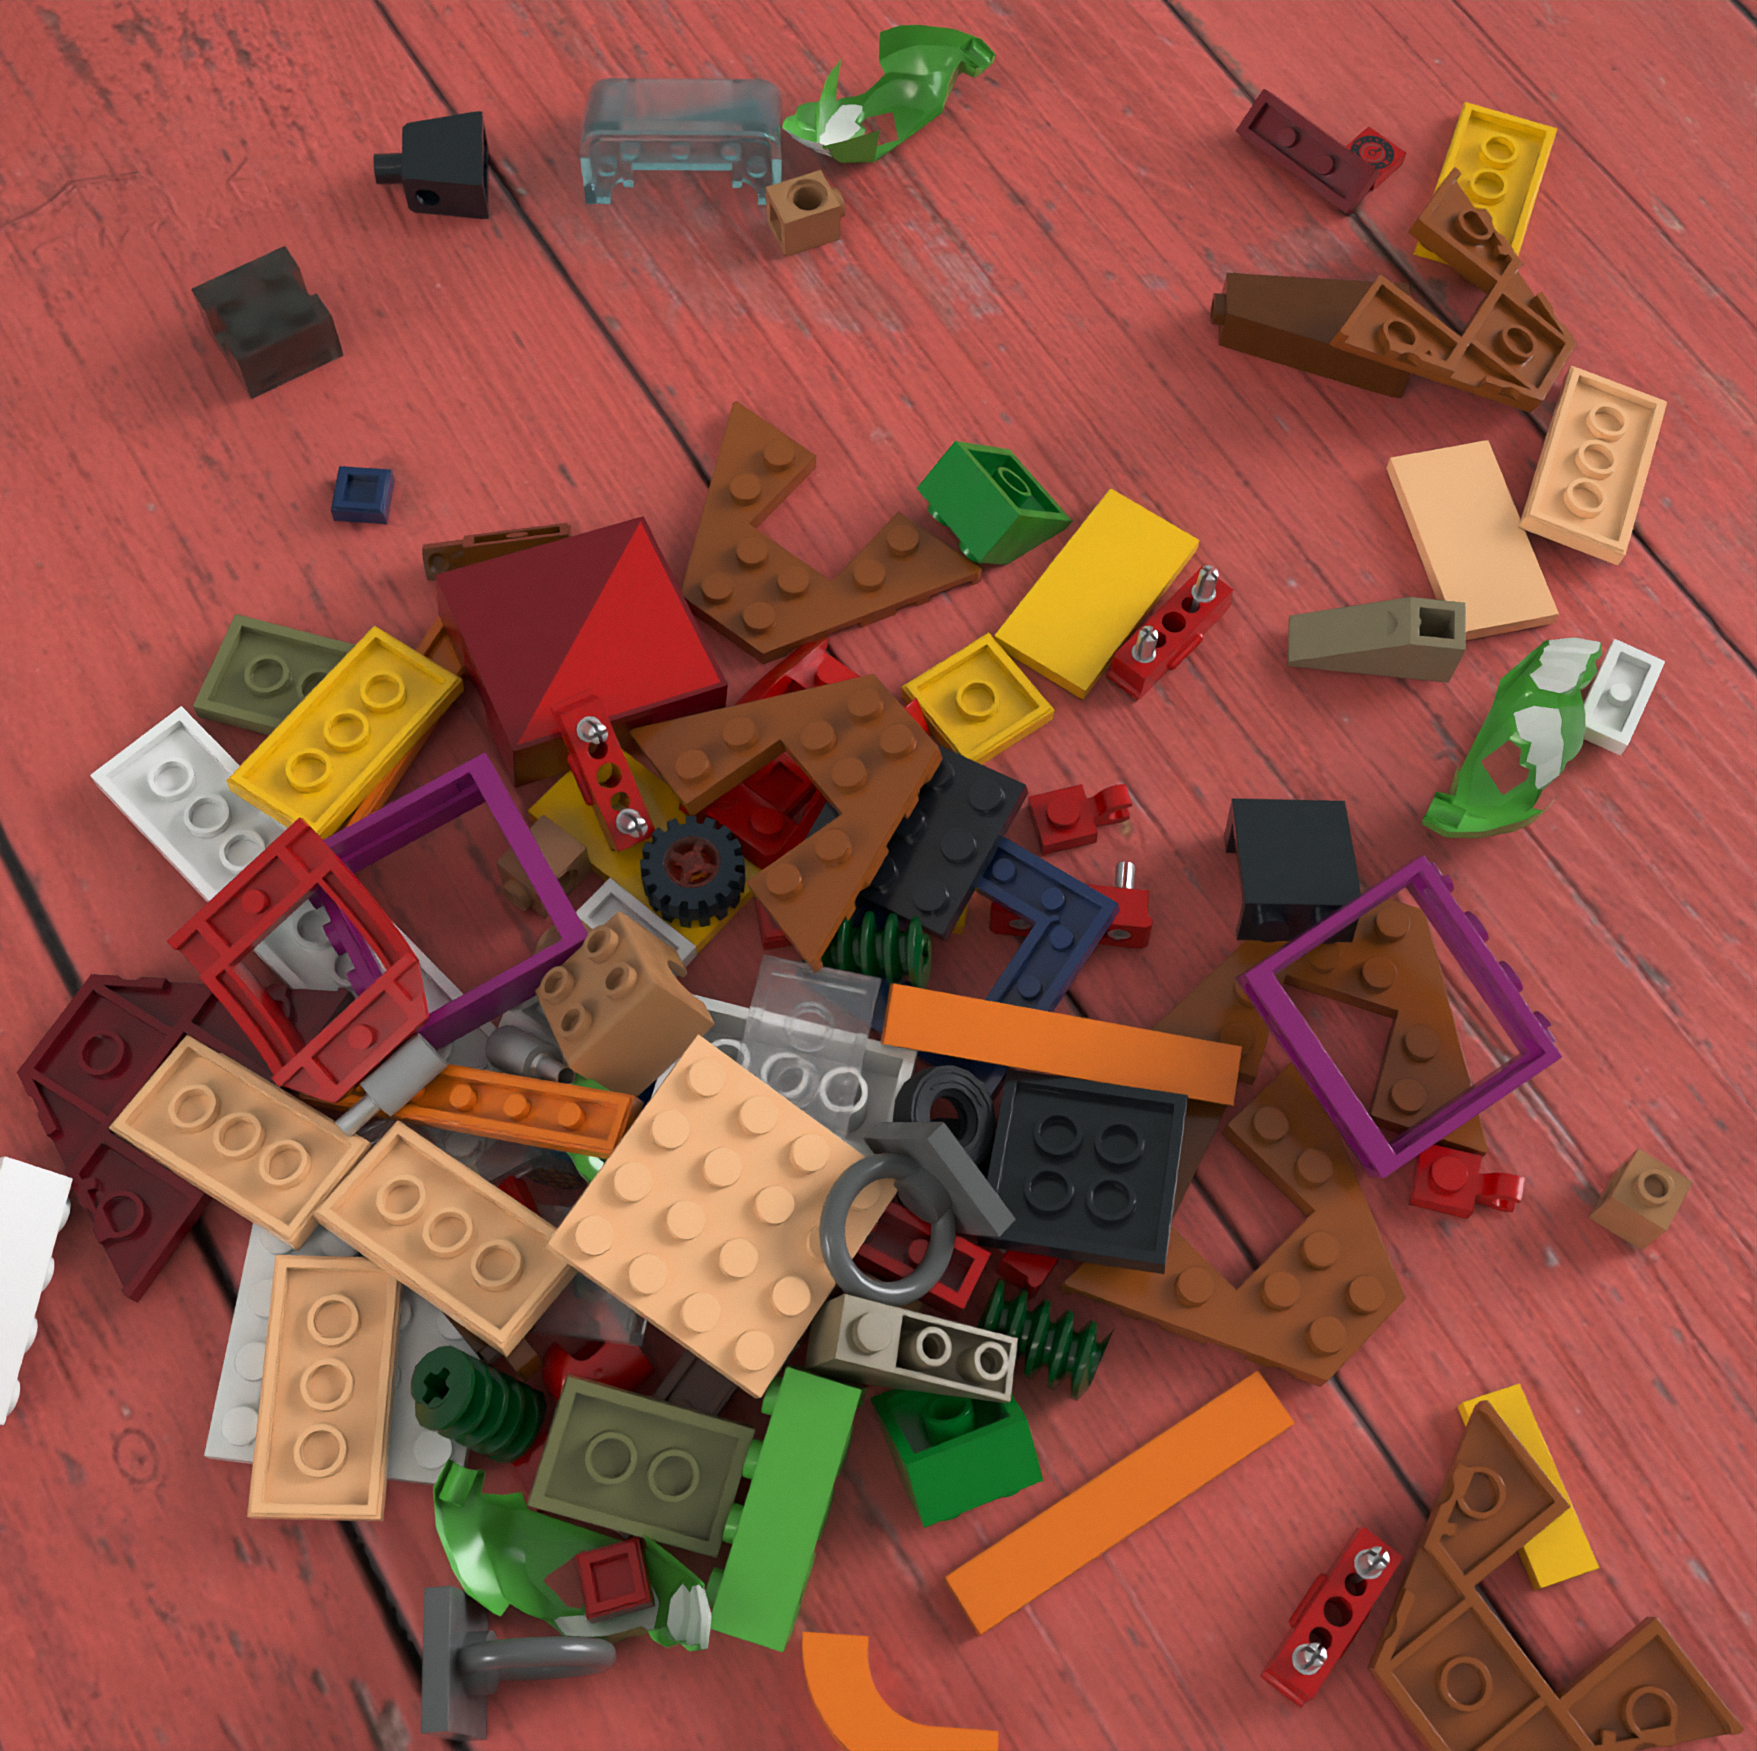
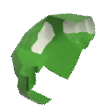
[782,25,996,163]
[1422,637,1602,838]
[433,1459,711,1651]

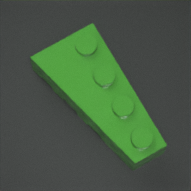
[705,1364,868,1652]

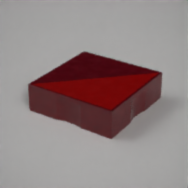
[435,516,728,788]

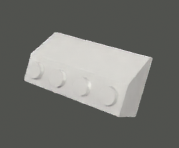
[0,1156,73,1426]

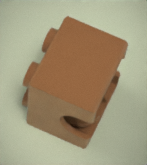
[535,911,715,1097]

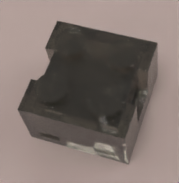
[191,246,344,399]

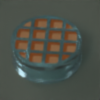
[524,1146,585,1190]

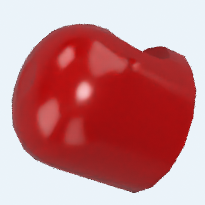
[541,1295,655,1402]

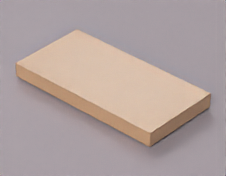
[1519,365,1667,565]
[1386,440,1559,640]
[109,1034,373,1251]
[313,1120,579,1357]
[247,1255,404,1521]

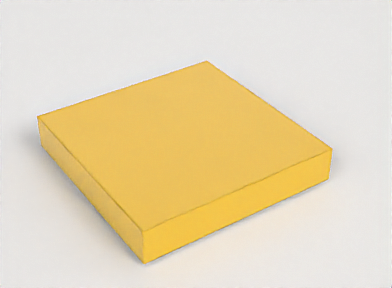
[901,632,1055,765]

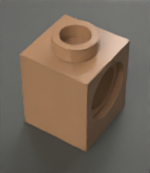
[766,170,845,257]
[496,814,591,920]
[1588,1149,1693,1251]

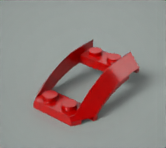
[678,637,931,870]
[167,817,429,1103]

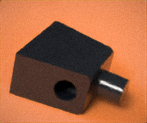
[373,111,489,219]

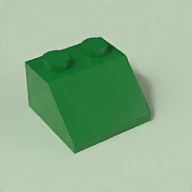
[917,441,1073,565]
[870,1388,1044,1528]

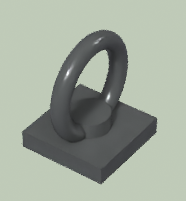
[819,1122,1016,1307]
[421,1586,617,1742]

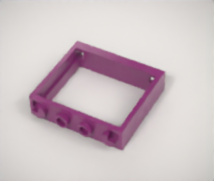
[308,752,588,1051]
[1235,855,1563,1179]

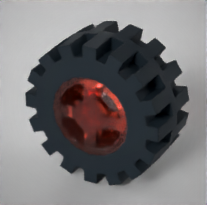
[640,816,745,928]

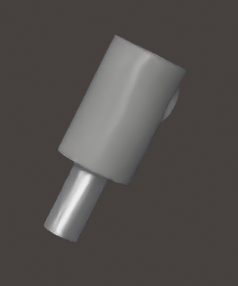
[485,1025,575,1085]
[336,1032,448,1137]

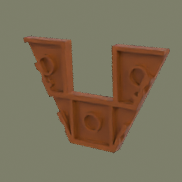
[1329,167,1577,413]
[681,401,982,665]
[629,674,943,974]
[1151,890,1488,1158]
[1059,1062,1406,1387]
[1367,1400,1745,1751]

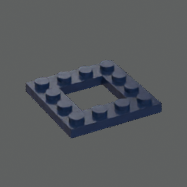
[795,837,1120,1102]

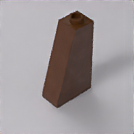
[1210,273,1411,398]

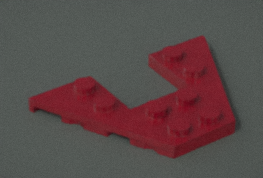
[17,974,356,1303]

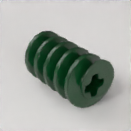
[802,911,932,989]
[976,1278,1113,1401]
[411,1345,547,1464]

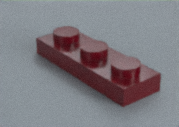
[1236,88,1381,215]

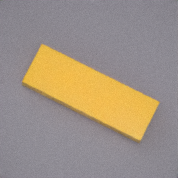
[1457,1383,1599,1591]

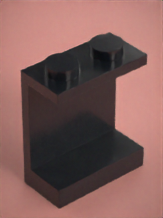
[1224,798,1361,944]

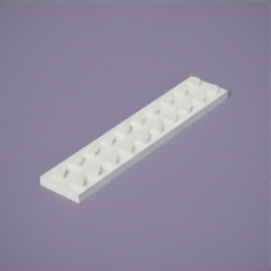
[90,706,507,1167]

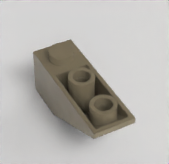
[1287,597,1466,683]
[804,1294,1018,1403]

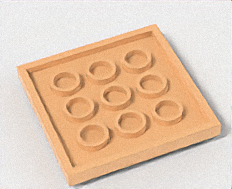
[545,1034,898,1398]

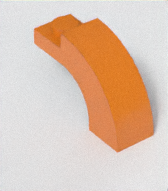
[802,1631,999,1751]

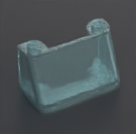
[579,78,783,205]

